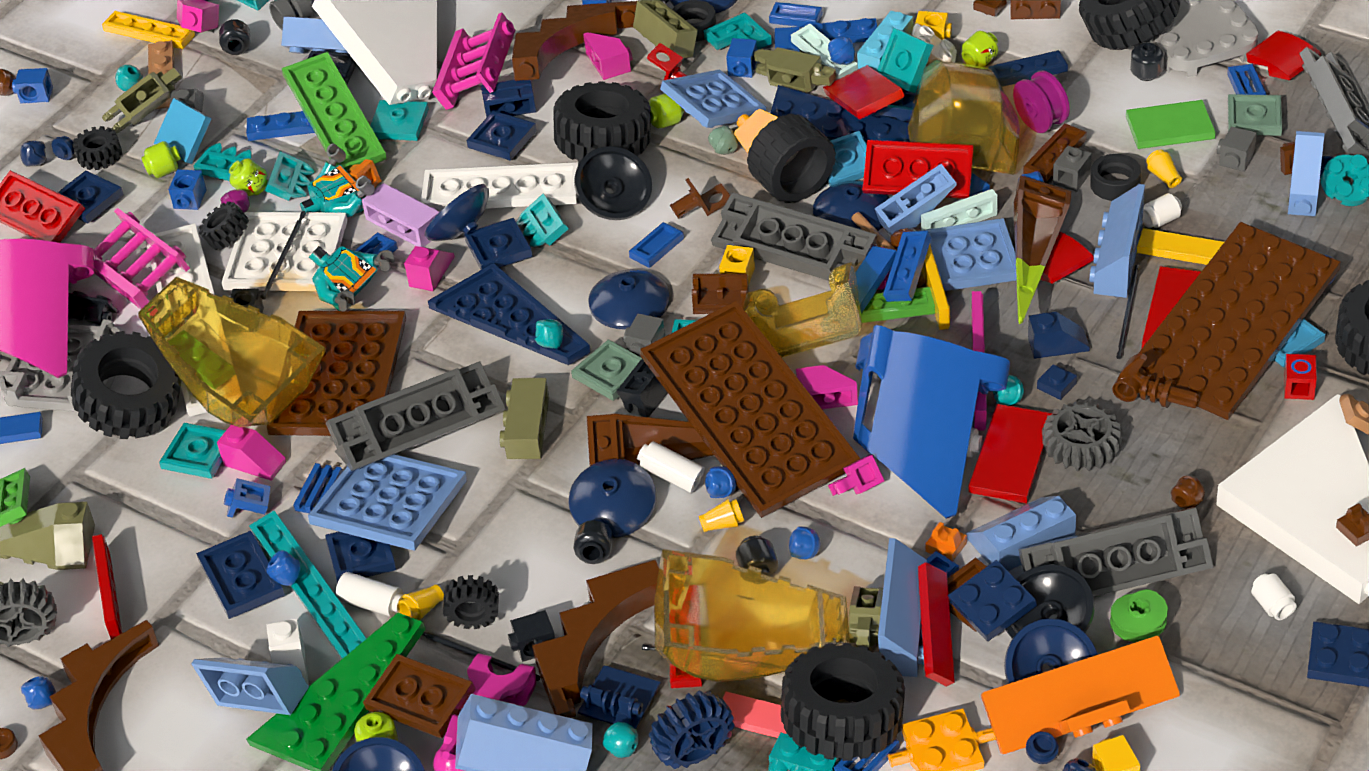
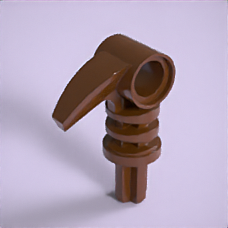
[1112,353,1200,408]

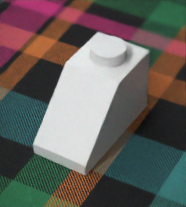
[266,618,309,686]

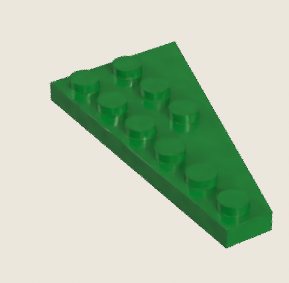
[246,613,426,771]

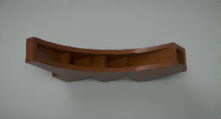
[38,620,159,771]

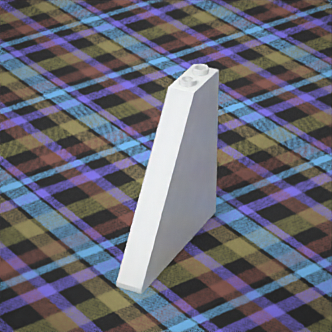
[312,0,437,105]
[1216,394,1369,604]

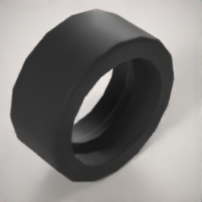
[672,0,717,42]
[1090,154,1141,201]

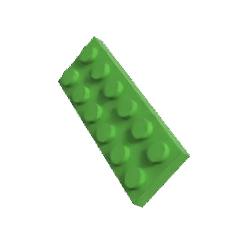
[282,52,386,171]

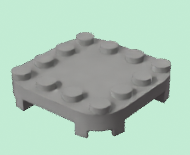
[1149,0,1259,77]
[0,319,120,411]

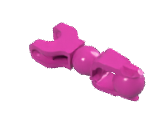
[433,653,536,771]

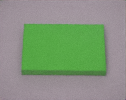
[1126,100,1215,149]

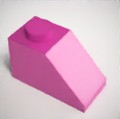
[177,0,219,33]
[583,33,633,80]
[404,246,455,291]
[796,365,858,410]
[217,423,287,481]

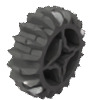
[1042,401,1122,471]
[0,578,57,647]

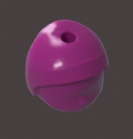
[220,189,250,213]

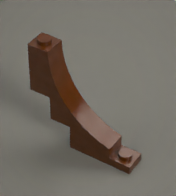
[512,1,637,81]
[532,560,670,718]

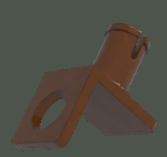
[670,178,730,219]

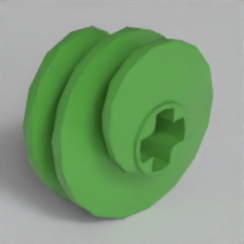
[1110,589,1168,643]

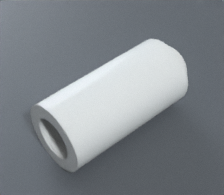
[637,441,705,493]
[336,572,404,617]

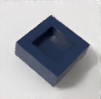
[1037,364,1077,400]

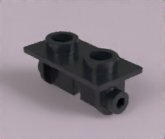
[68,291,119,324]

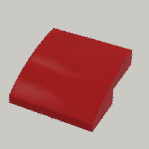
[1246,30,1321,80]
[1040,231,1094,284]

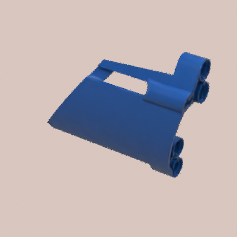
[853,325,1010,519]

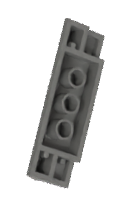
[1299,47,1369,164]
[711,192,877,286]
[326,361,506,471]
[1018,507,1214,597]

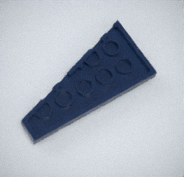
[770,85,918,144]
[428,263,591,366]

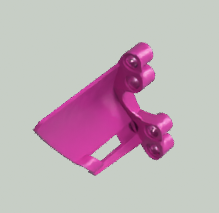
[0,239,94,378]

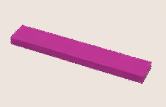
[971,291,987,431]

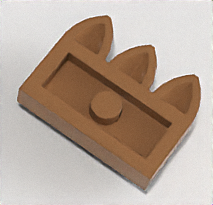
[1339,394,1369,435]

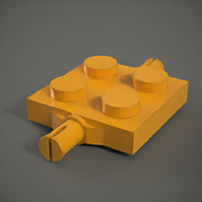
[888,708,996,771]

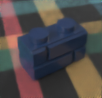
[481,80,536,118]

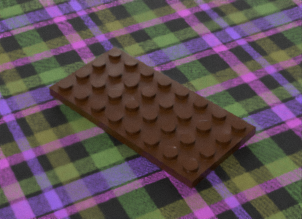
[1138,222,1341,420]
[640,300,861,518]

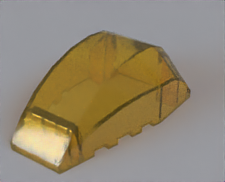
[908,59,1020,175]
[138,277,325,428]
[654,549,850,682]

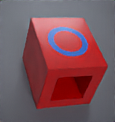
[1284,354,1317,400]

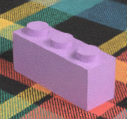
[362,183,439,247]

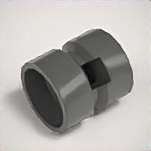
[269,0,314,30]

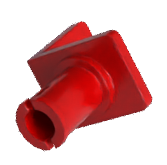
[647,43,687,92]

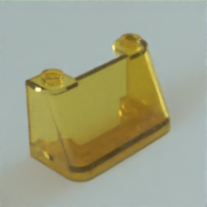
[743,262,862,358]

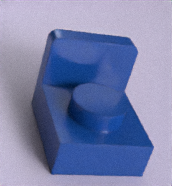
[224,478,271,518]

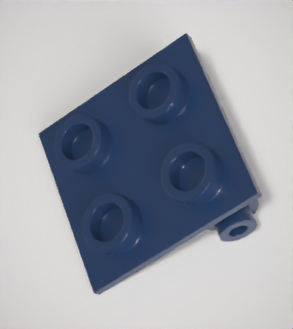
[578,665,661,729]

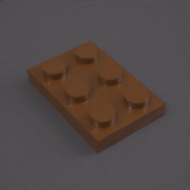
[363,654,476,739]

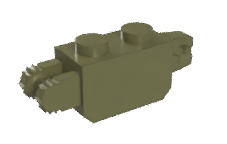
[753,47,837,93]
[102,68,182,133]
[849,586,883,647]

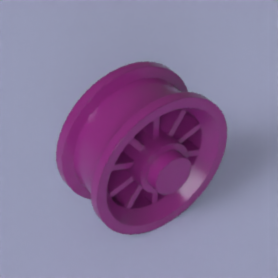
[1013,71,1070,133]

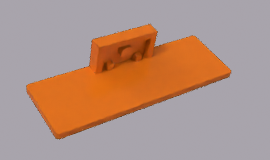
[981,636,1180,755]

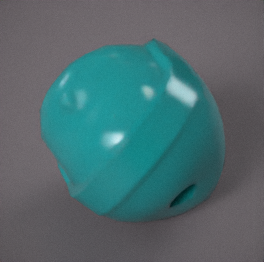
[115,65,143,92]
[535,319,563,349]
[993,375,1024,405]
[602,722,639,758]

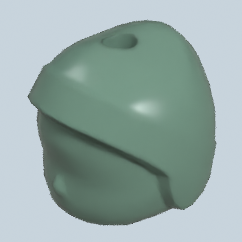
[708,125,738,155]

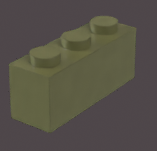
[633,0,697,58]
[500,378,549,459]

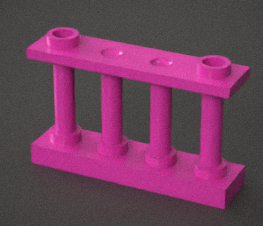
[432,12,516,110]
[79,208,190,312]

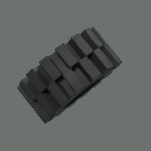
[73,126,122,170]
[199,201,249,250]
[443,575,499,629]

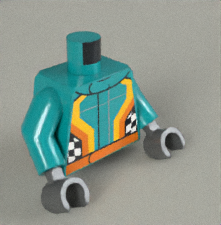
[300,143,375,217]
[309,246,395,311]

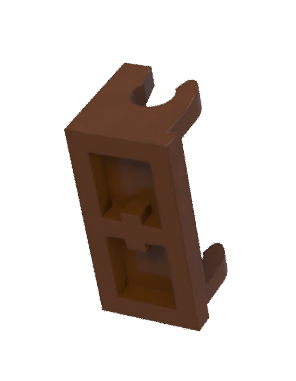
[692,274,749,314]

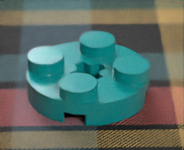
[1321,154,1369,206]

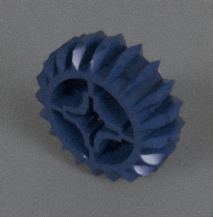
[649,690,735,769]

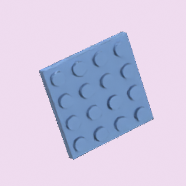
[308,455,467,551]

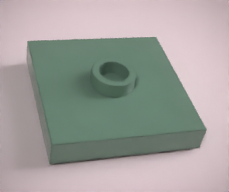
[1227,94,1282,136]
[571,339,642,401]

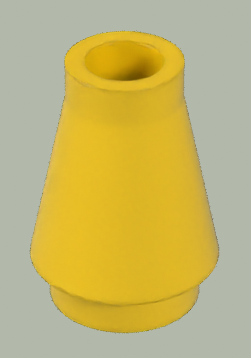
[1146,149,1182,188]
[698,499,744,533]
[398,584,444,620]

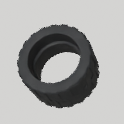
[747,114,836,203]

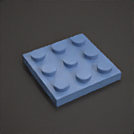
[660,69,766,128]
[924,218,1017,291]

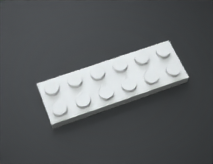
[421,162,578,211]

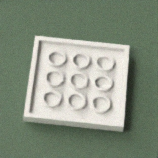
[222,212,348,291]

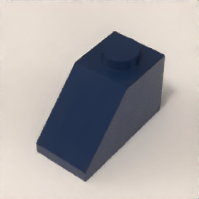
[1028,312,1090,359]

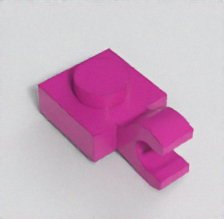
[828,455,884,496]

